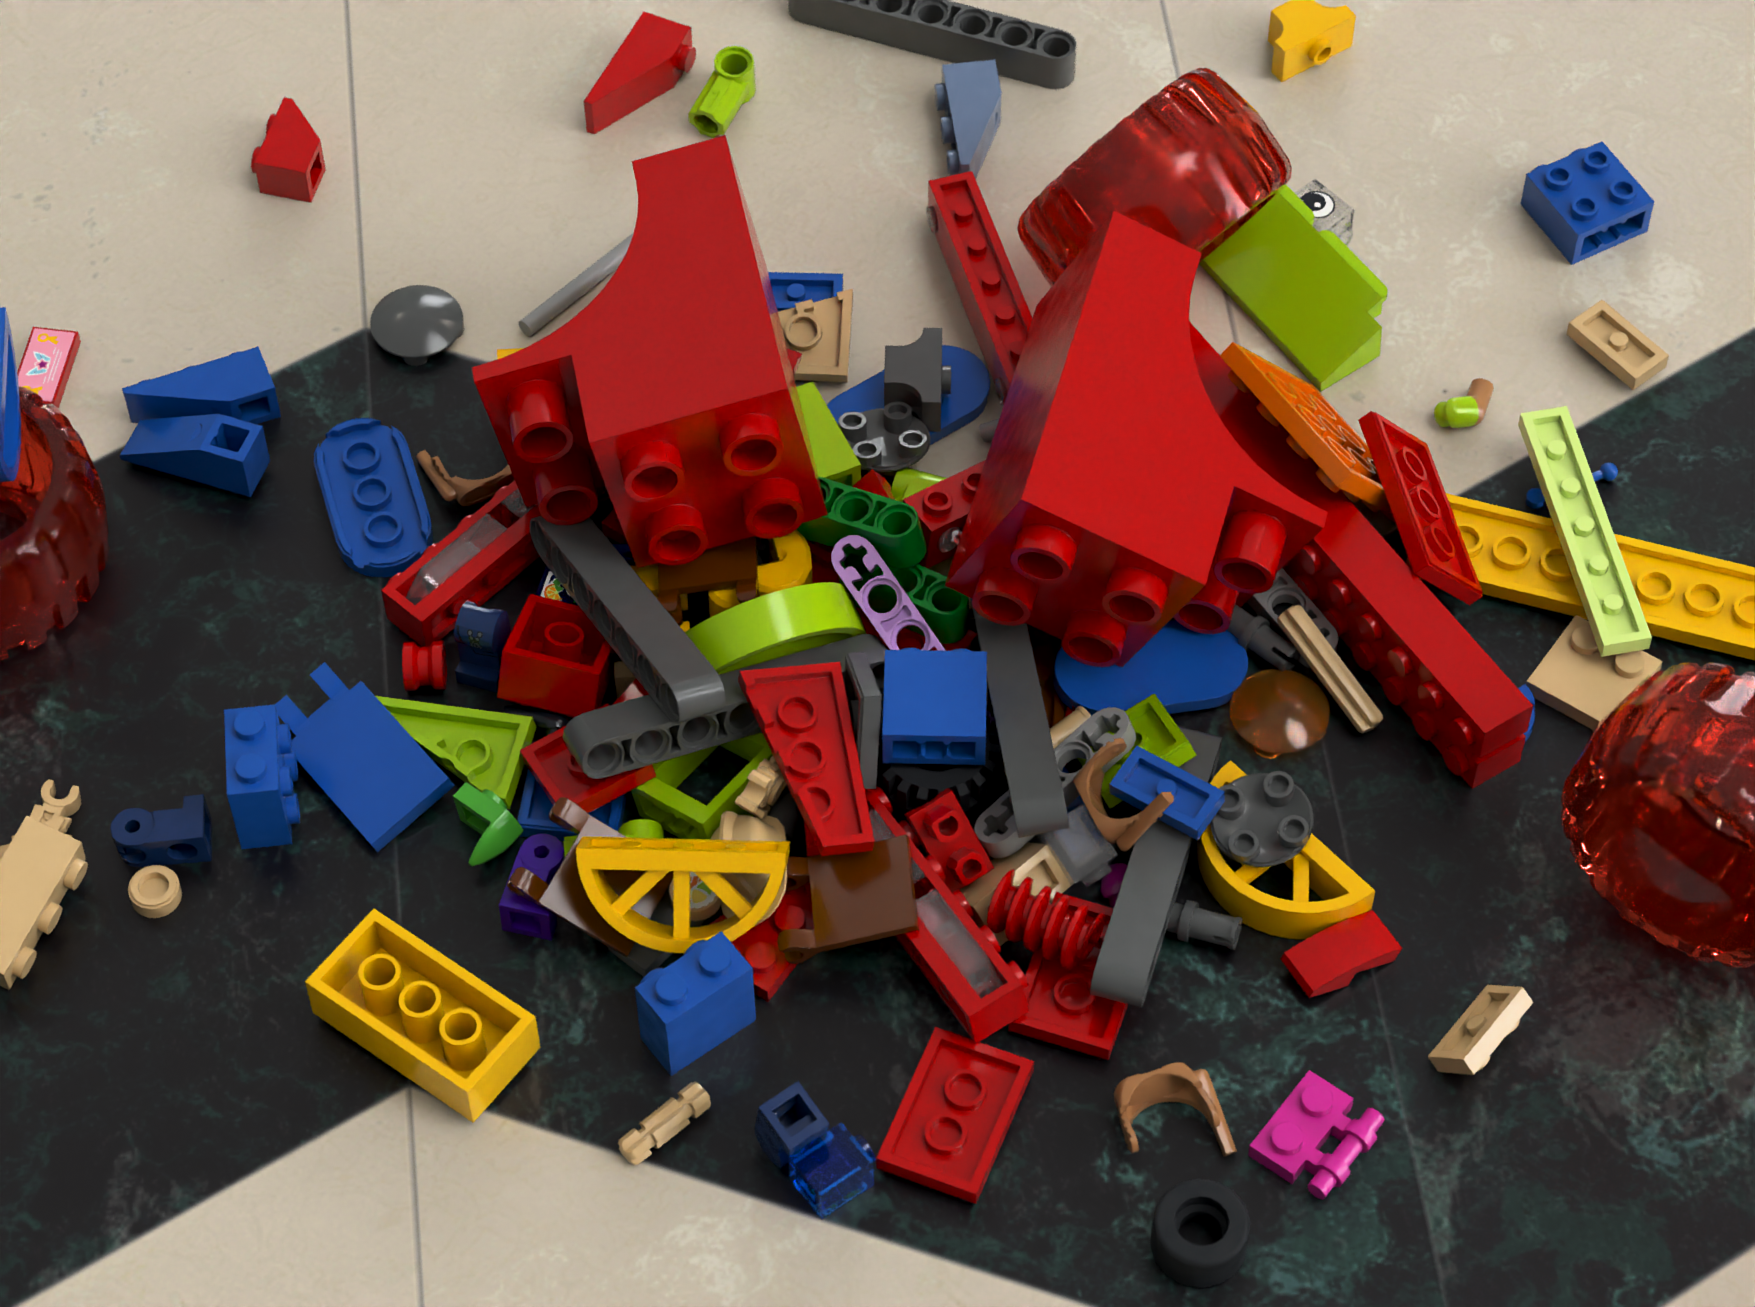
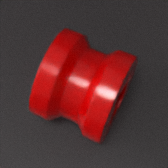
[402,640,447,691]

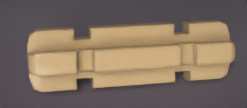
[618,1082,711,1165]

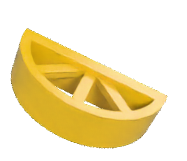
[1196,760,1375,939]
[576,836,790,953]

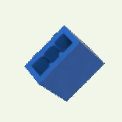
[1521,141,1654,265]
[882,648,987,765]
[224,704,300,849]
[635,931,756,1076]

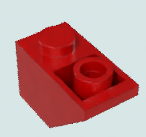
[251,97,326,203]

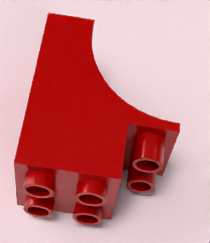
[471,135,828,569]
[945,211,1328,667]

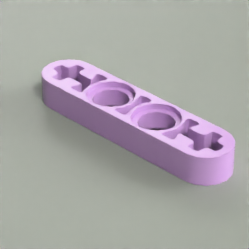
[831,535,946,651]

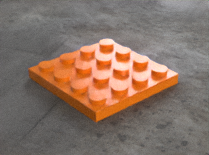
[1220,342,1395,522]

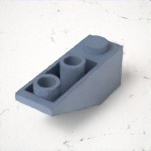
[934,60,1002,179]

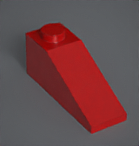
[583,11,696,134]

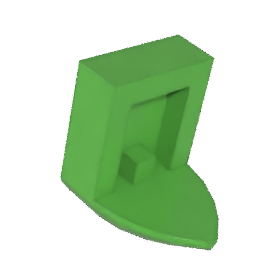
[453,782,523,866]

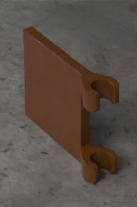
[657,536,760,626]
[507,797,674,957]
[778,835,919,964]

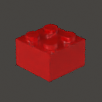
[497,594,620,718]

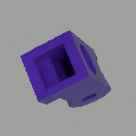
[499,833,565,941]

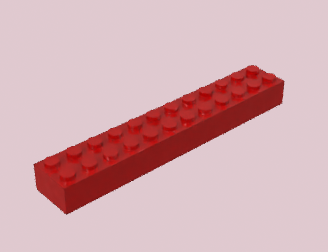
[1189,321,1533,789]

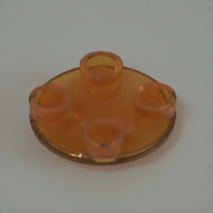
[1230,669,1330,759]

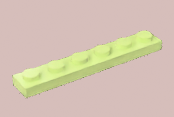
[1518,406,1652,657]

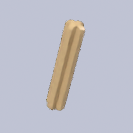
[1277,605,1383,733]

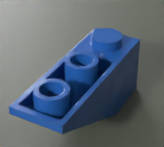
[122,347,281,424]
[120,414,270,497]

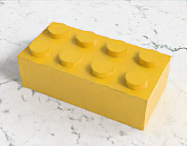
[305,909,541,1123]

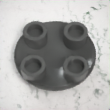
[370,285,464,366]
[838,402,930,472]
[1210,771,1314,867]

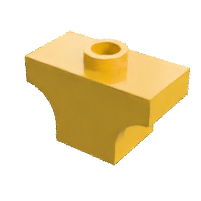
[1268,0,1356,82]

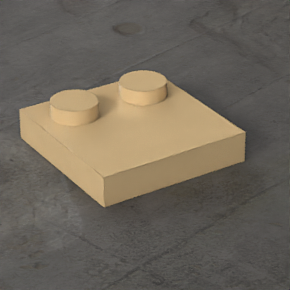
[1526,615,1663,740]

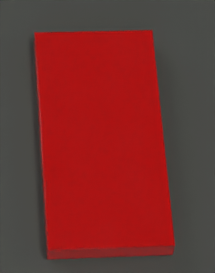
[1358,411,1483,605]

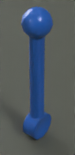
[1525,462,1618,509]

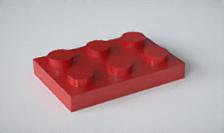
[1008,892,1128,1060]
[876,1027,1034,1204]

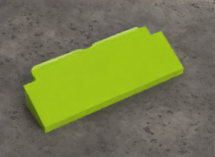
[1153,152,1388,392]

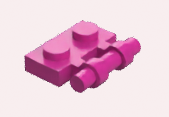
[1248,1070,1384,1199]

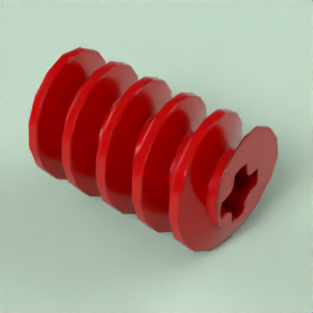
[987,869,1107,970]

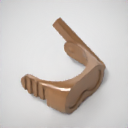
[416,450,515,506]
[1073,738,1174,851]
[1114,1062,1237,1157]

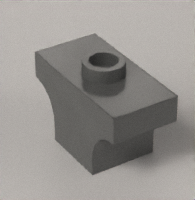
[884,328,951,432]

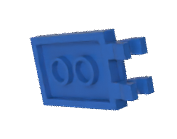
[275,662,455,852]

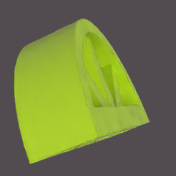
[685,582,867,675]

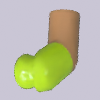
[1434,378,1494,428]

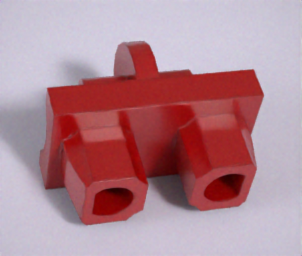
[904,788,994,892]

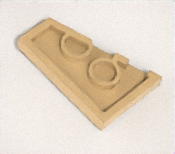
[778,288,853,382]

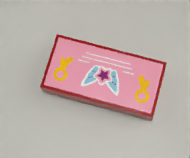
[17,327,81,414]

